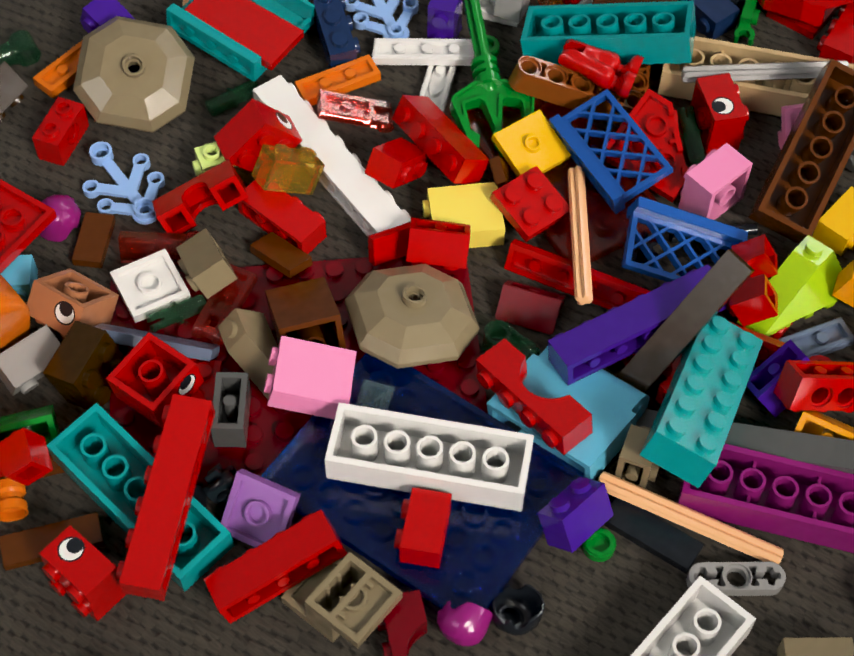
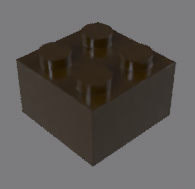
[43,320,126,410]

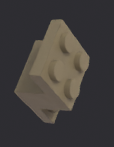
[281,552,403,649]

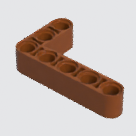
[509,55,650,125]

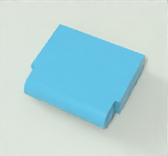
[487,346,649,480]

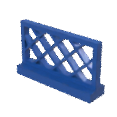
[549,89,673,214]
[621,196,748,282]

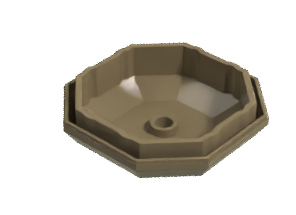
[73,16,195,133]
[345,264,480,369]

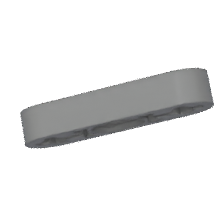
[686,562,786,596]

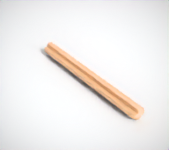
[567,166,593,306]
[598,471,784,565]

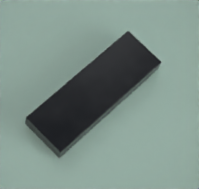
[604,497,704,574]

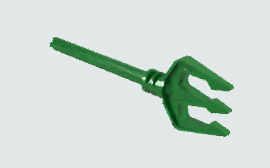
[449,0,535,157]

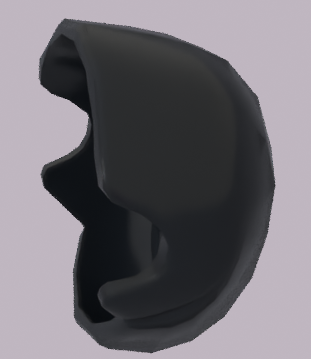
[489,584,545,636]

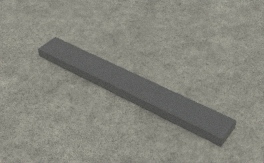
[636,409,854,474]

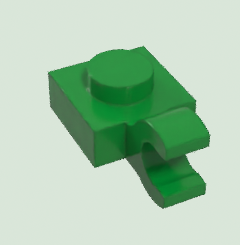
[733,0,760,46]

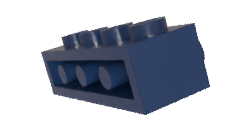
[308,0,361,69]

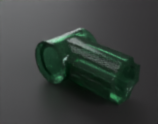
[0,30,41,67]

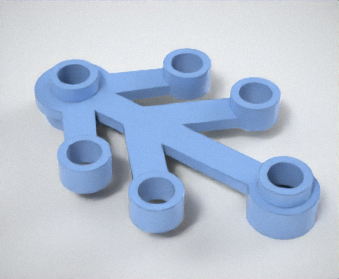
[345,0,419,38]
[82,141,165,225]

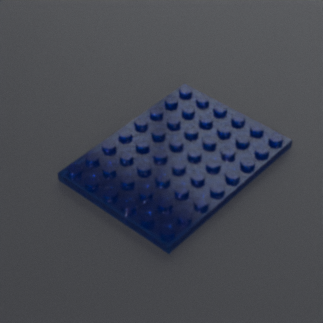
[260,353,585,610]

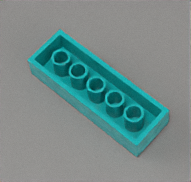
[520,1,696,66]
[640,315,763,488]
[47,403,234,591]

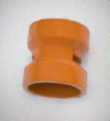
[0,478,29,522]

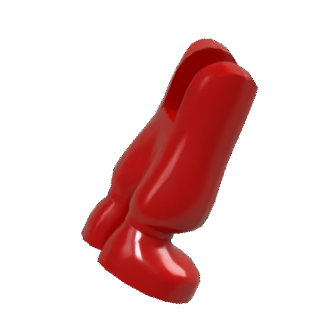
[558,39,644,100]

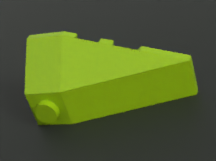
[737,235,842,336]

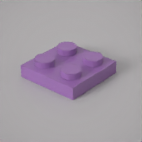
[221,469,301,548]

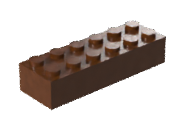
[748,59,854,244]

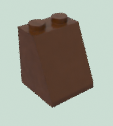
[265,277,346,349]

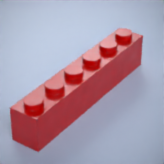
[116,394,215,601]

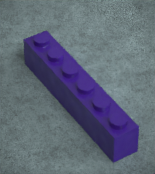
[548,264,728,386]

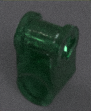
[482,320,541,360]

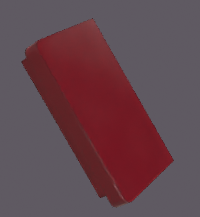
[495,279,566,335]

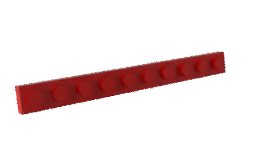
[504,239,785,367]

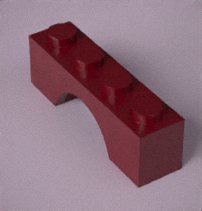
[377,589,427,656]

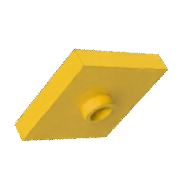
[491,109,571,177]

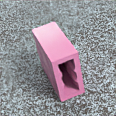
[264,336,357,420]

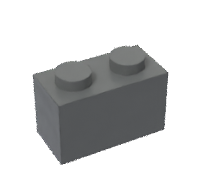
[211,372,251,448]

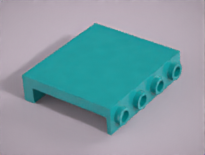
[166,0,315,82]

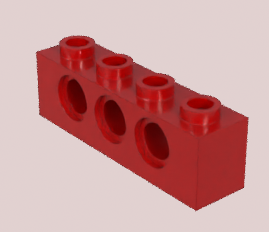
[773,360,854,413]

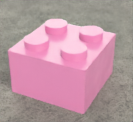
[678,143,753,220]

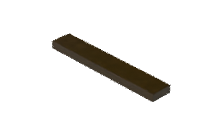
[616,249,755,393]

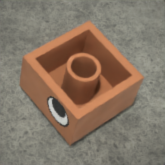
[27,268,119,338]

